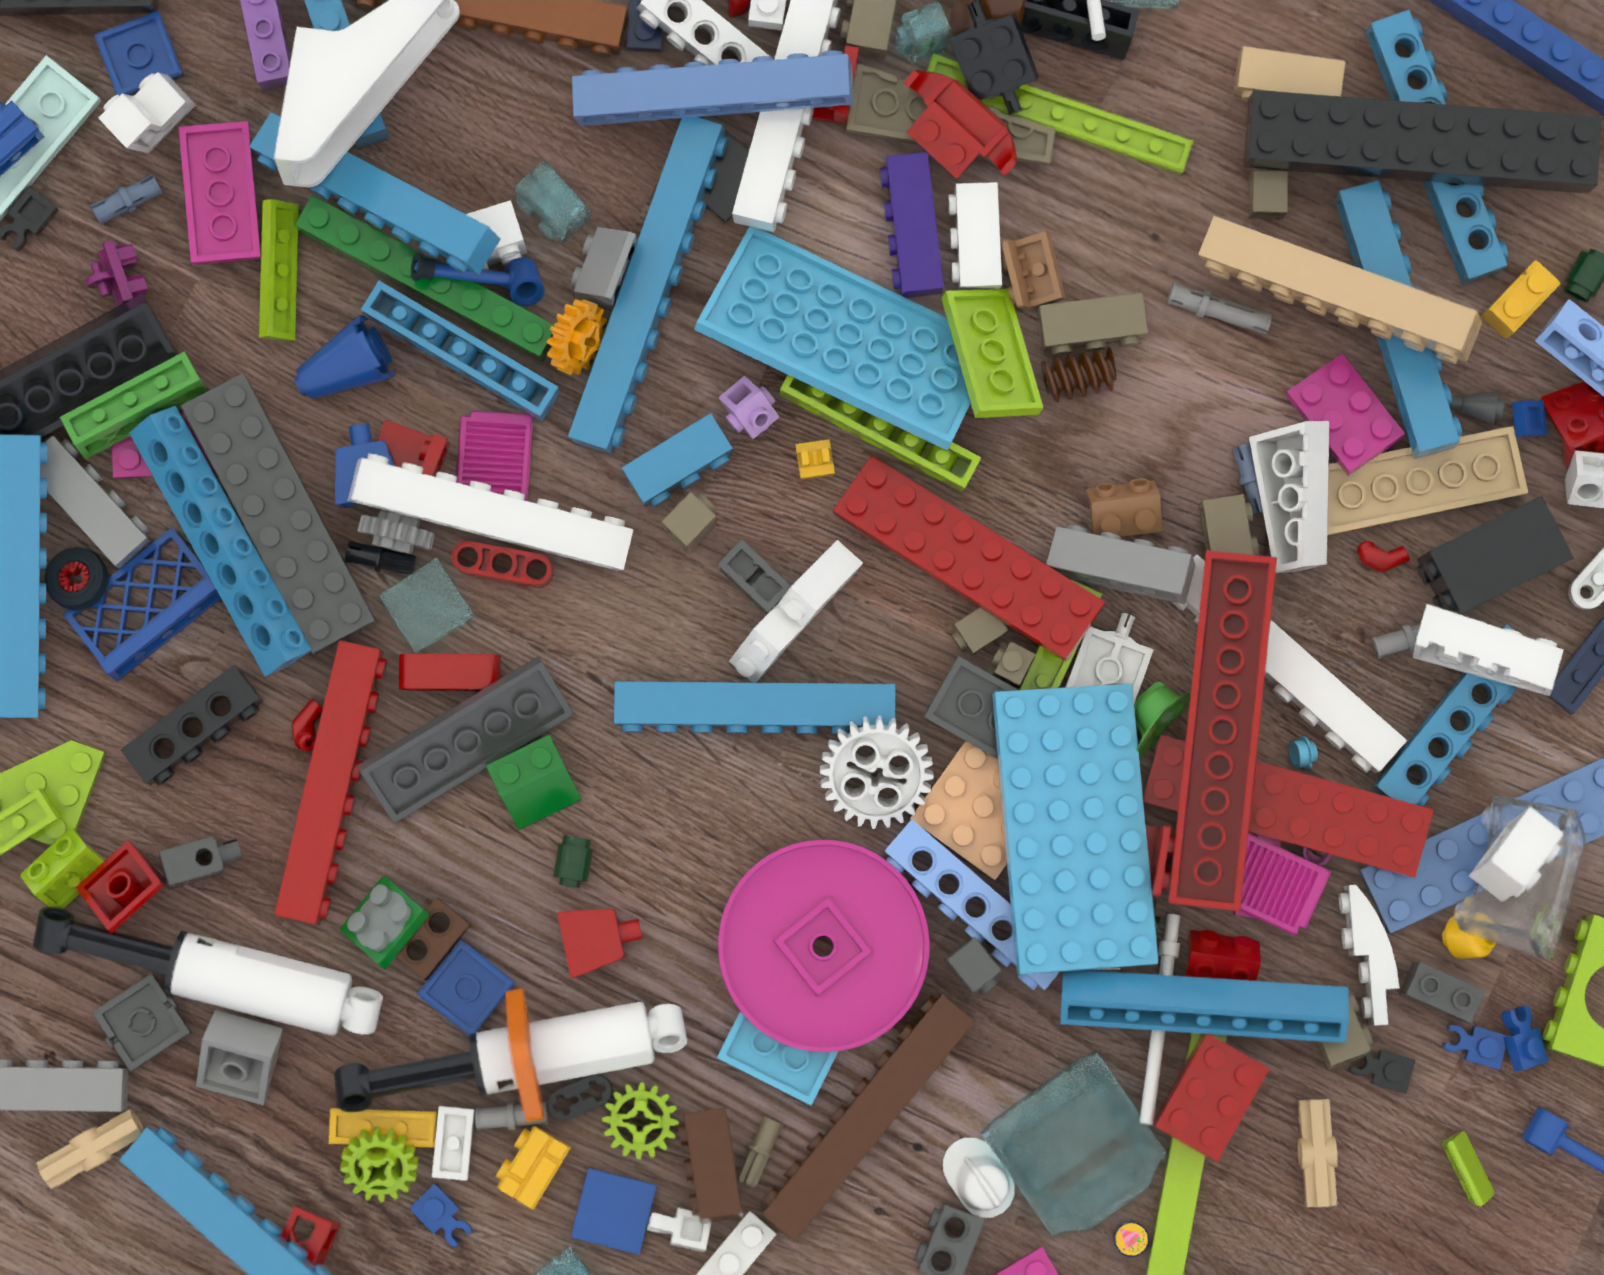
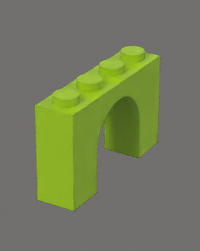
[1543,915,1604,1068]

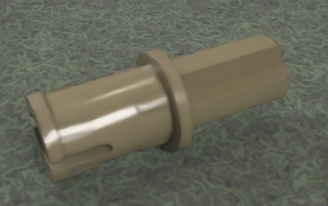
[738,1116,784,1187]

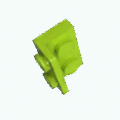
[20,828,105,909]

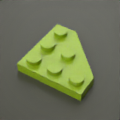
[0,740,106,845]

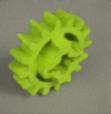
[602,1082,679,1160]
[340,1126,419,1202]

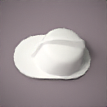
[943,1138,1015,1218]

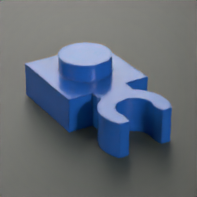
[1502,1005,1549,1072]
[1441,1025,1507,1070]
[409,1183,473,1247]

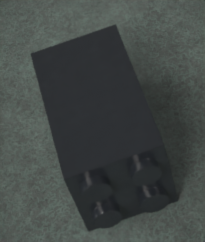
[1417,495,1574,615]

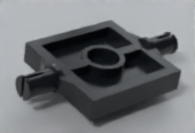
[949,0,1039,115]

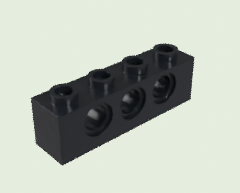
[1020,0,1139,61]
[121,665,263,786]

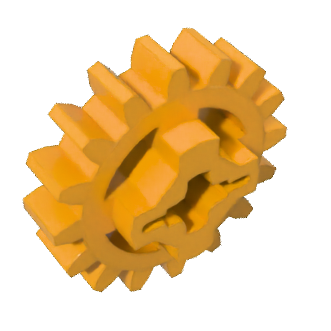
[547,299,607,375]

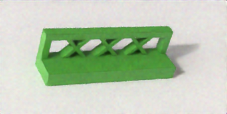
[60,351,208,459]

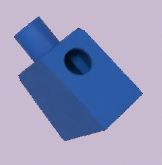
[335,424,396,509]

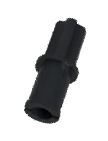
[345,540,416,575]

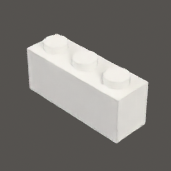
[948,182,1002,290]

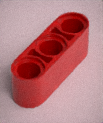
[452,541,554,588]
[399,654,501,691]

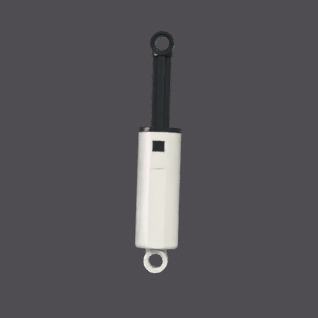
[33,907,383,1036]
[334,1002,687,1113]

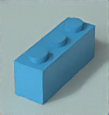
[622,413,733,508]

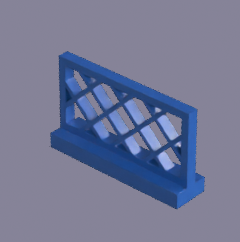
[63,527,221,682]

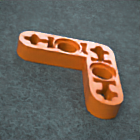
[505,988,544,1122]

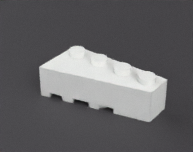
[1249,421,1329,573]
[1412,604,1563,696]

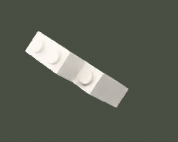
[729,540,863,683]

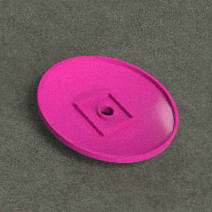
[718,840,930,1052]

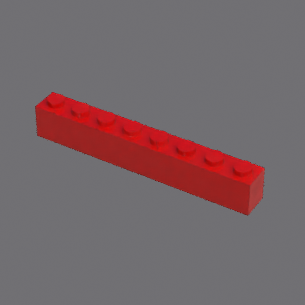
[274,640,387,925]

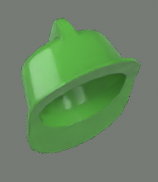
[1134,681,1191,758]

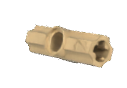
[1297,1098,1338,1207]
[36,1109,144,1189]

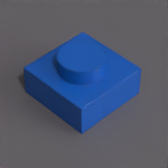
[1512,401,1548,437]

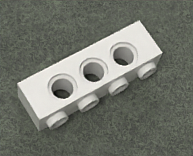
[637,0,769,65]

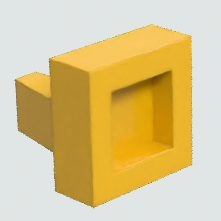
[795,439,835,480]

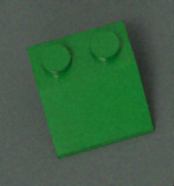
[486,735,582,830]

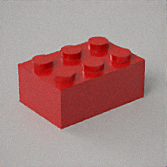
[1152,1033,1269,1162]

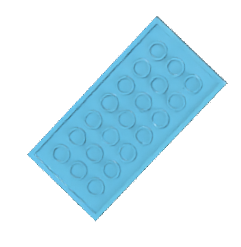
[694,226,971,451]
[992,684,1159,975]

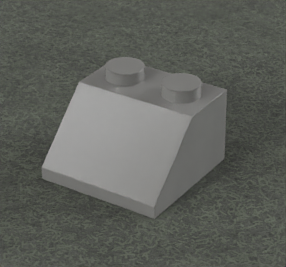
[570,227,637,311]
[196,1010,283,1105]

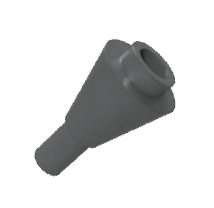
[1449,391,1505,425]

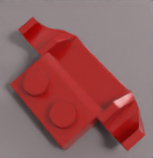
[903,70,1017,179]

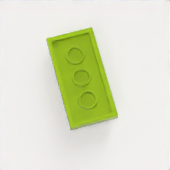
[941,288,1044,418]

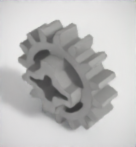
[357,510,435,554]

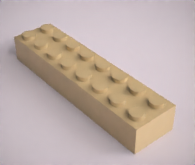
[1198,216,1482,364]

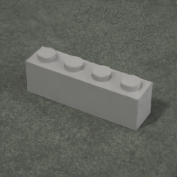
[40,436,152,569]
[1046,525,1196,604]
[0,1059,129,1112]

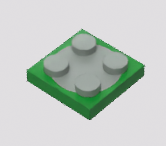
[339,875,430,969]

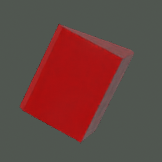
[75,840,165,933]

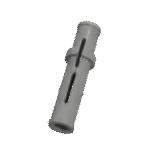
[1167,282,1273,335]

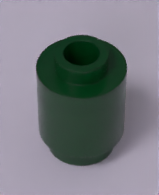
[1563,249,1604,303]
[553,836,593,888]

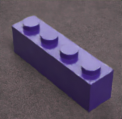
[880,152,944,298]

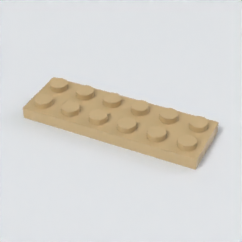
[1327,426,1528,536]

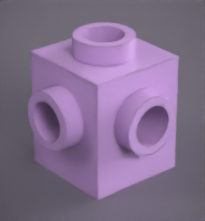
[718,375,779,439]

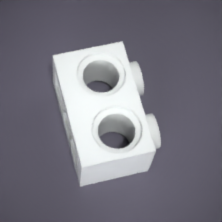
[1565,450,1604,508]

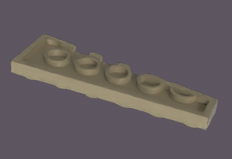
[846,63,1056,166]

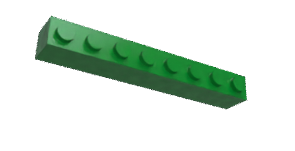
[295,195,554,363]

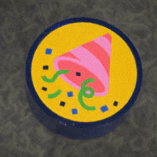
[1113,1221,1149,1257]

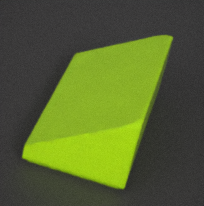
[1441,1131,1494,1207]

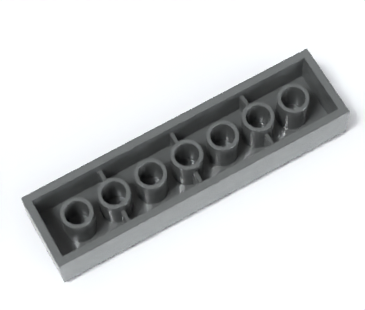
[181,373,378,655]

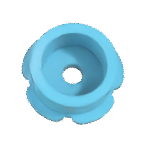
[1288,736,1318,770]

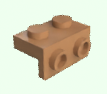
[1001,231,1066,310]
[1086,478,1163,537]

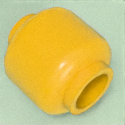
[1442,913,1498,959]

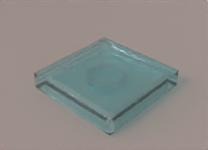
[378,558,475,654]

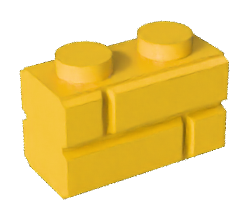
[1481,260,1561,339]
[496,1125,571,1209]

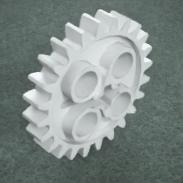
[820,715,934,829]

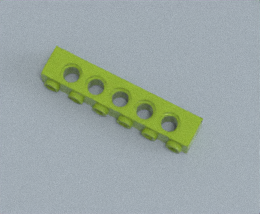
[780,375,981,493]

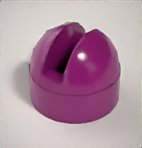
[1303,847,1331,866]

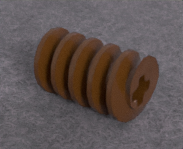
[1041,347,1117,402]

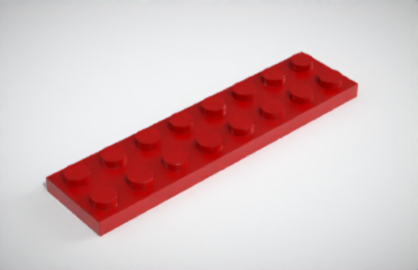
[833,455,1105,662]
[1143,734,1434,878]

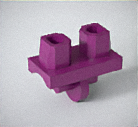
[85,240,148,307]

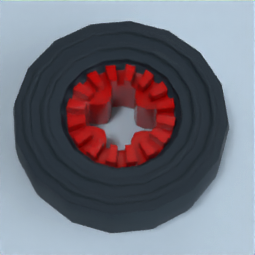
[44,547,108,610]

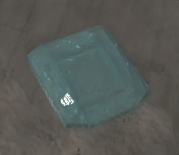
[980,1051,1167,1235]

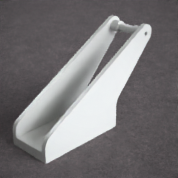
[274,0,460,187]

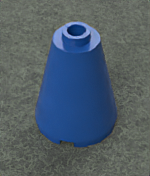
[294,315,396,399]

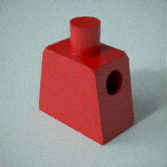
[557,909,643,978]

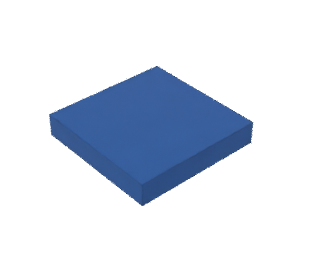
[94,10,184,96]
[417,939,516,1036]
[571,1168,657,1255]

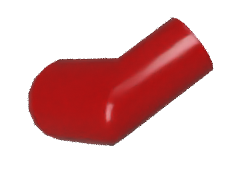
[1357,541,1410,572]
[291,699,323,752]

